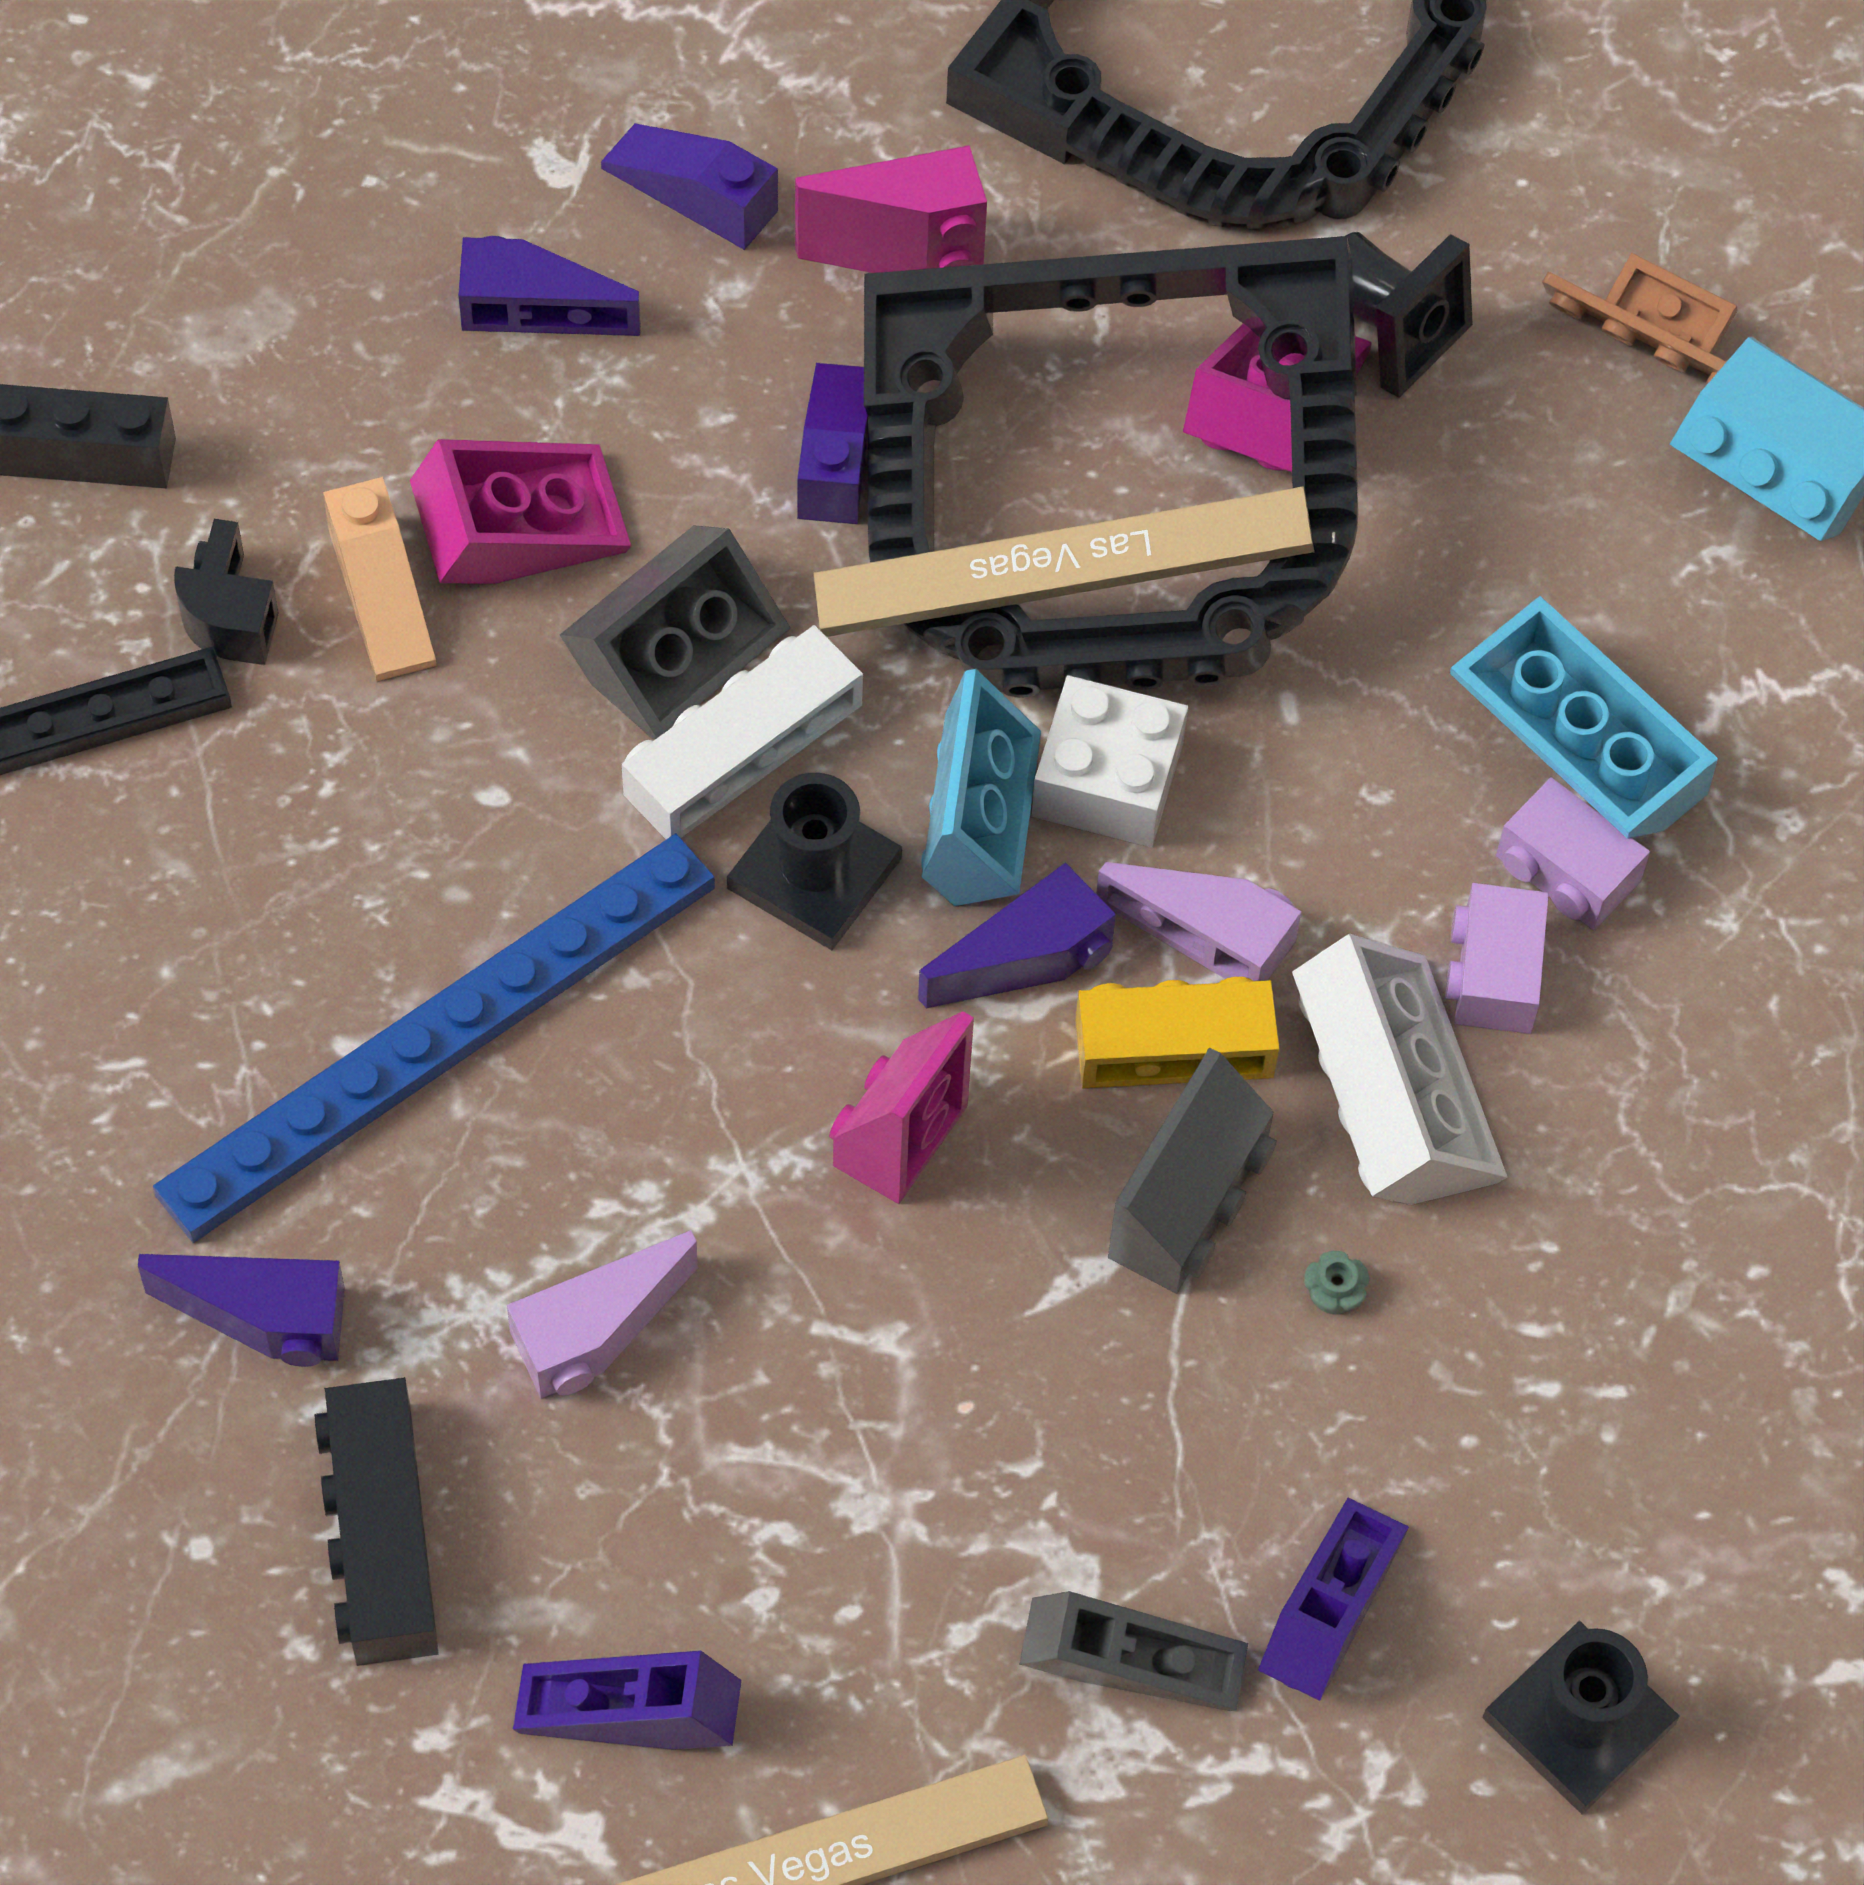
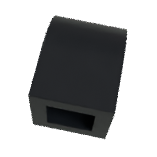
[174,518,279,665]

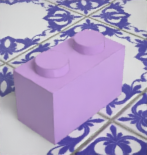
[1496,777,1650,931]
[1445,883,1549,1034]

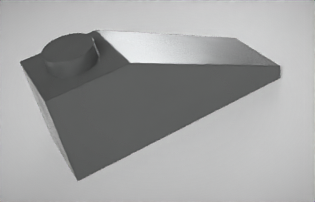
[1019,1591,1248,1711]

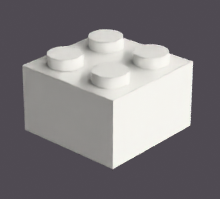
[1031,675,1188,847]

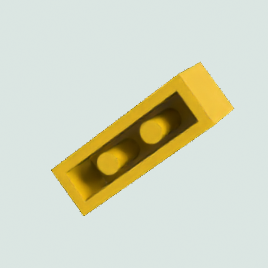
[1075,976,1279,1089]

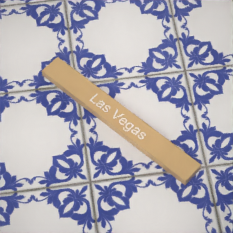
[813,486,1314,637]
[615,1754,1048,1885]

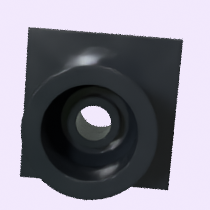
[1346,232,1473,398]
[727,773,902,951]
[1482,1620,1680,1815]

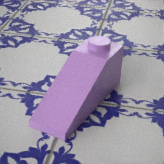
[1096,862,1302,981]
[507,1230,698,1399]

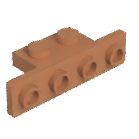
[1542,253,1738,384]

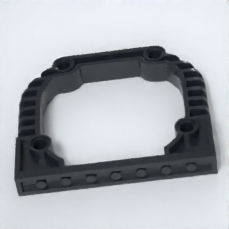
[946,0,1487,229]
[864,236,1359,698]

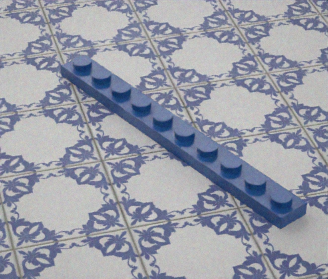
[153,833,715,1243]

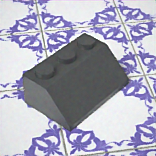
[560,525,790,739]
[1108,1047,1277,1294]

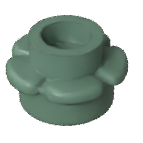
[1304,1251,1370,1314]

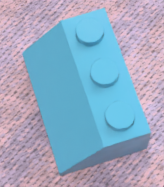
[1670,337,1864,541]
[921,669,1041,906]

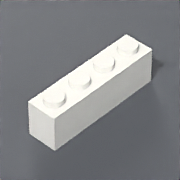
[622,625,863,839]

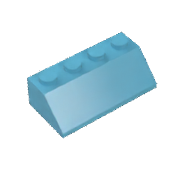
[1450,596,1718,839]

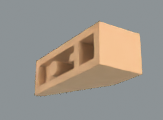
[323,477,437,682]

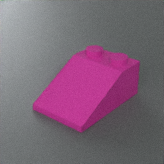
[795,145,987,273]
[1183,324,1372,472]
[409,439,631,584]
[829,1011,974,1204]

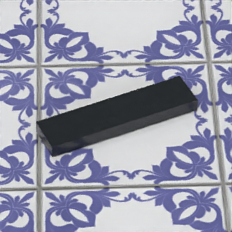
[0,646,232,775]

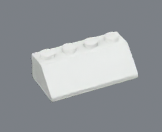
[1292,934,1507,1205]

